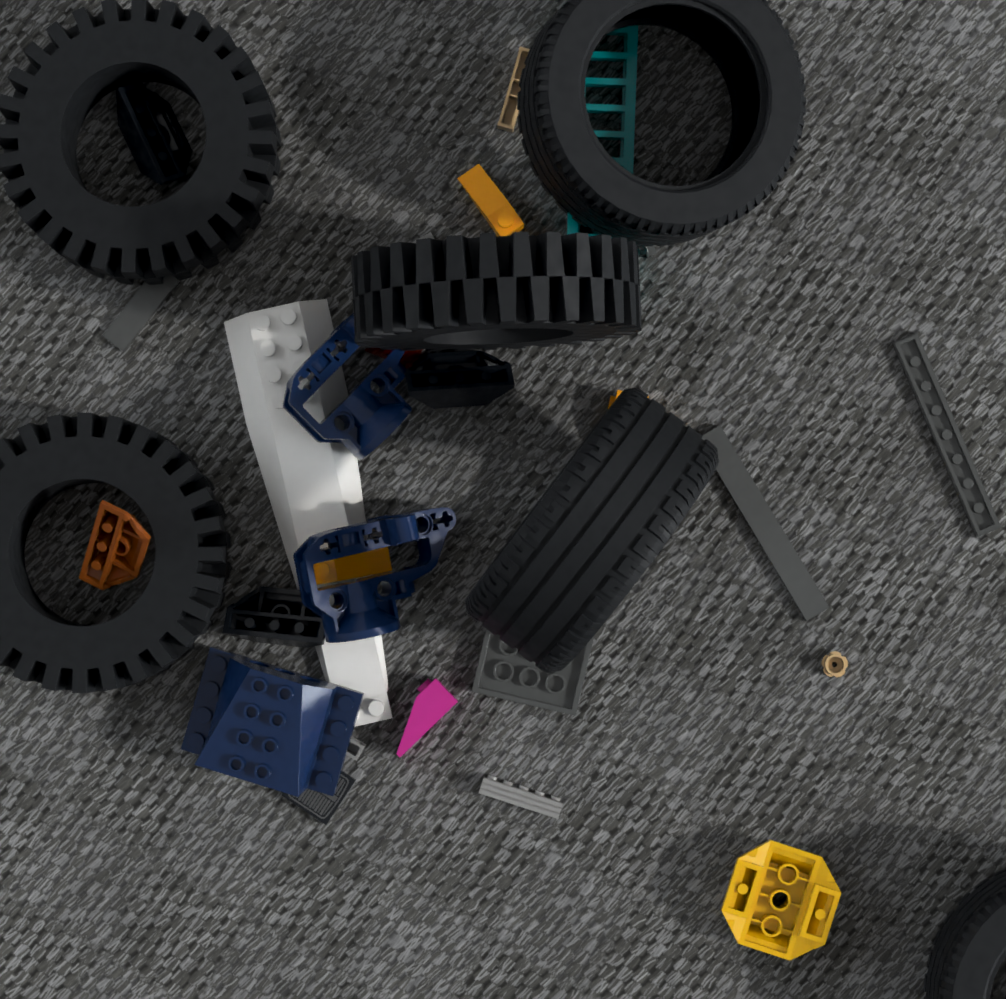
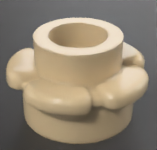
[821,651,848,677]

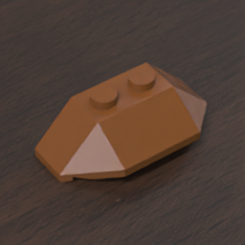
[79,500,151,590]

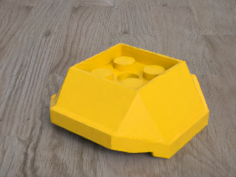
[721,839,841,961]

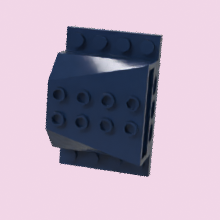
[181,646,364,797]

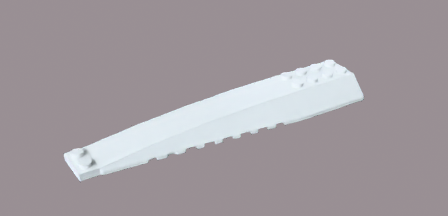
[224,299,393,727]

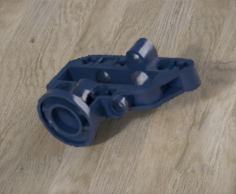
[283,312,412,460]
[293,507,456,643]

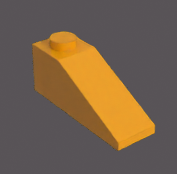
[457,164,524,236]
[313,547,392,585]

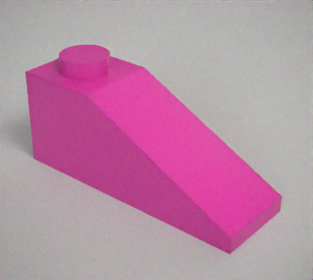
[396,678,458,758]

